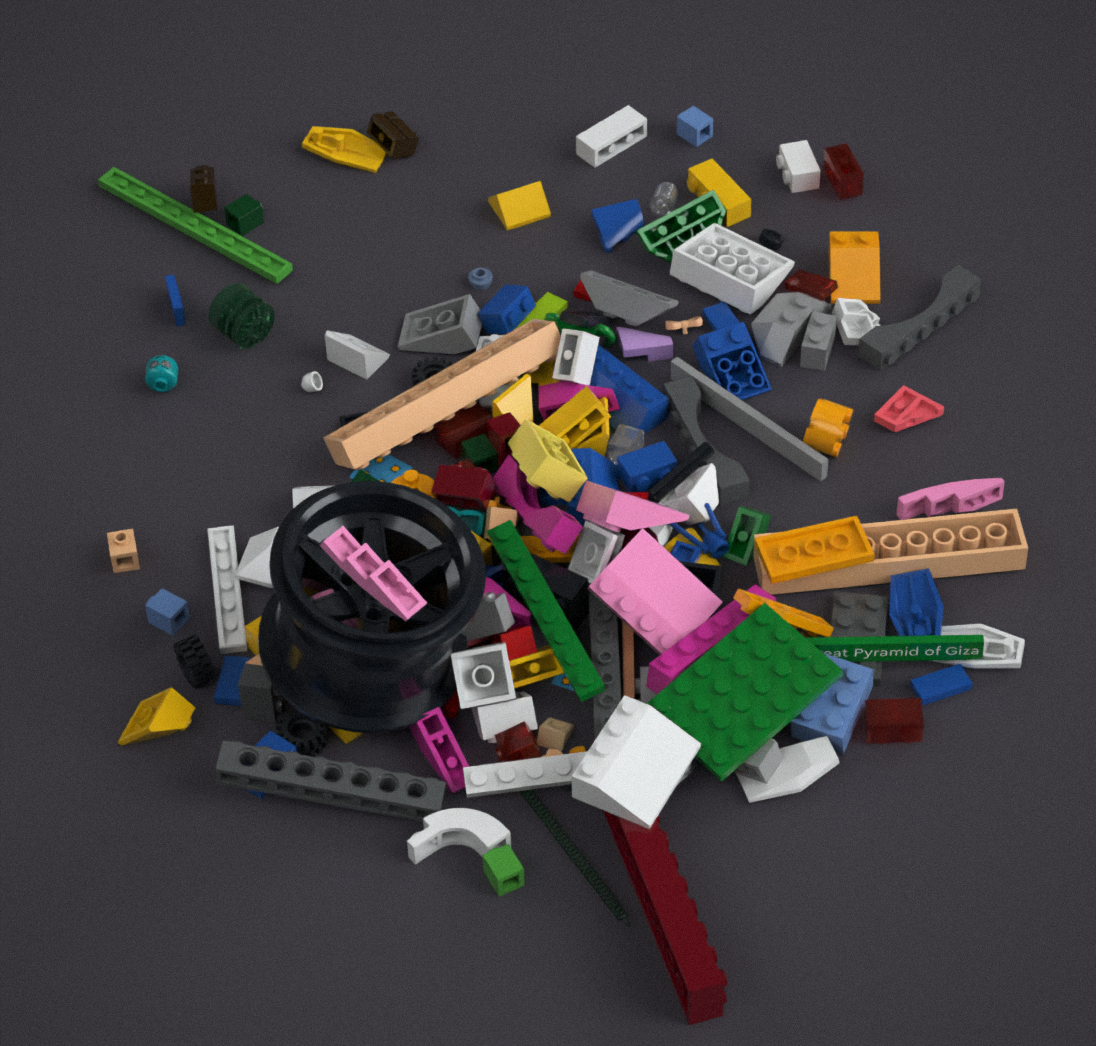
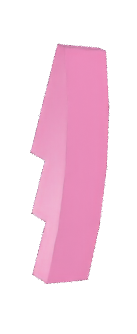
[897,478,1005,520]
[320,526,427,621]

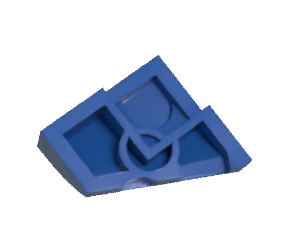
[591,199,645,253]

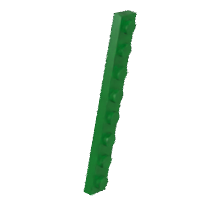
[487,520,606,702]

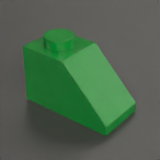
[722,507,772,566]

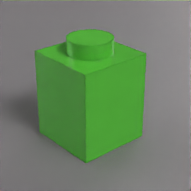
[482,844,525,897]

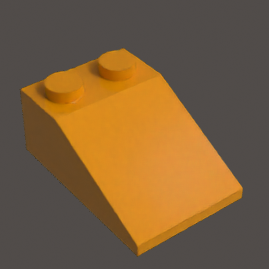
[828,231,880,304]

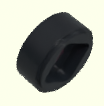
[758,228,784,250]

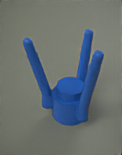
[669,503,729,559]

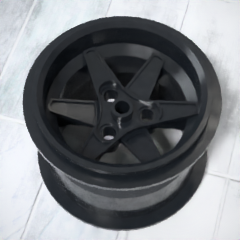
[258,481,486,733]

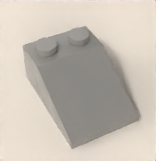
[398,294,482,354]

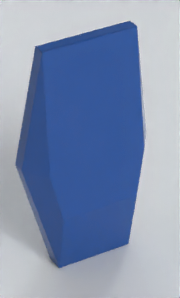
[889,568,944,636]

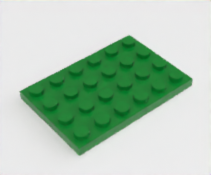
[646,603,843,782]

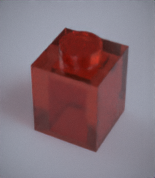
[495,721,542,763]

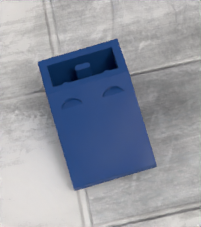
[692,322,772,400]

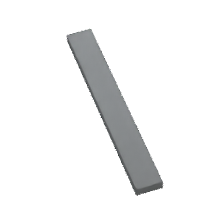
[671,357,828,481]

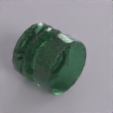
[208,283,275,349]

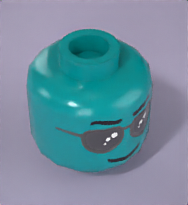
[145,355,178,392]

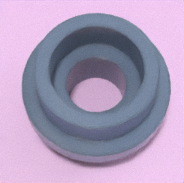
[468,268,493,290]

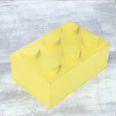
[508,419,588,502]

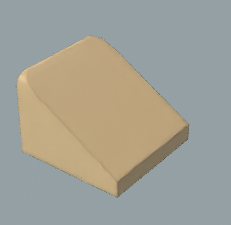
[537,717,574,751]

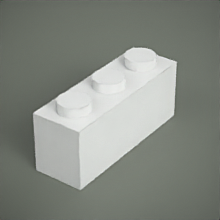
[576,105,647,168]

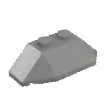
[580,270,679,326]
[751,292,831,367]

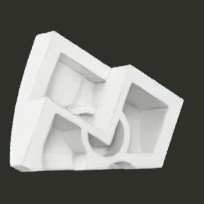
[832,298,880,345]

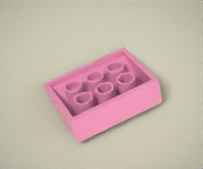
[576,480,689,532]
[587,528,723,655]

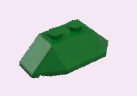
[636,190,726,263]

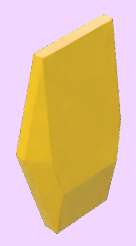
[302,126,387,173]

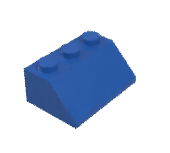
[567,448,618,527]

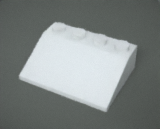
[670,223,795,314]
[572,695,701,829]

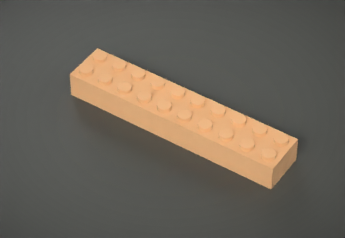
[323,319,561,470]
[753,509,1028,595]

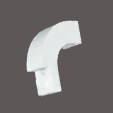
[407,808,511,865]

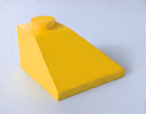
[492,374,533,425]
[117,687,195,746]

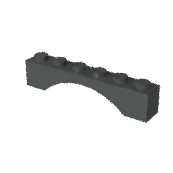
[858,264,981,371]
[663,376,750,506]

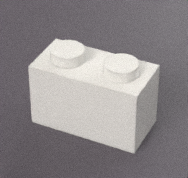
[776,140,820,193]
[552,328,600,385]

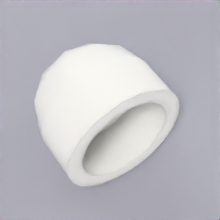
[301,371,323,393]

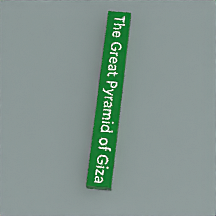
[806,635,984,662]

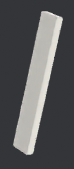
[207,525,247,654]

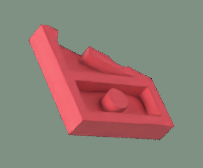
[874,385,944,432]

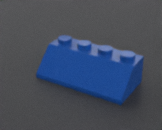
[590,345,668,444]

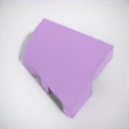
[616,327,673,362]

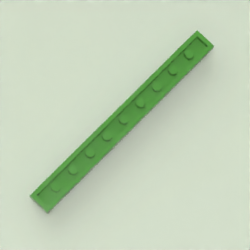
[98,167,293,284]

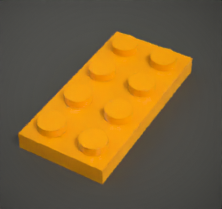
[755,516,875,584]

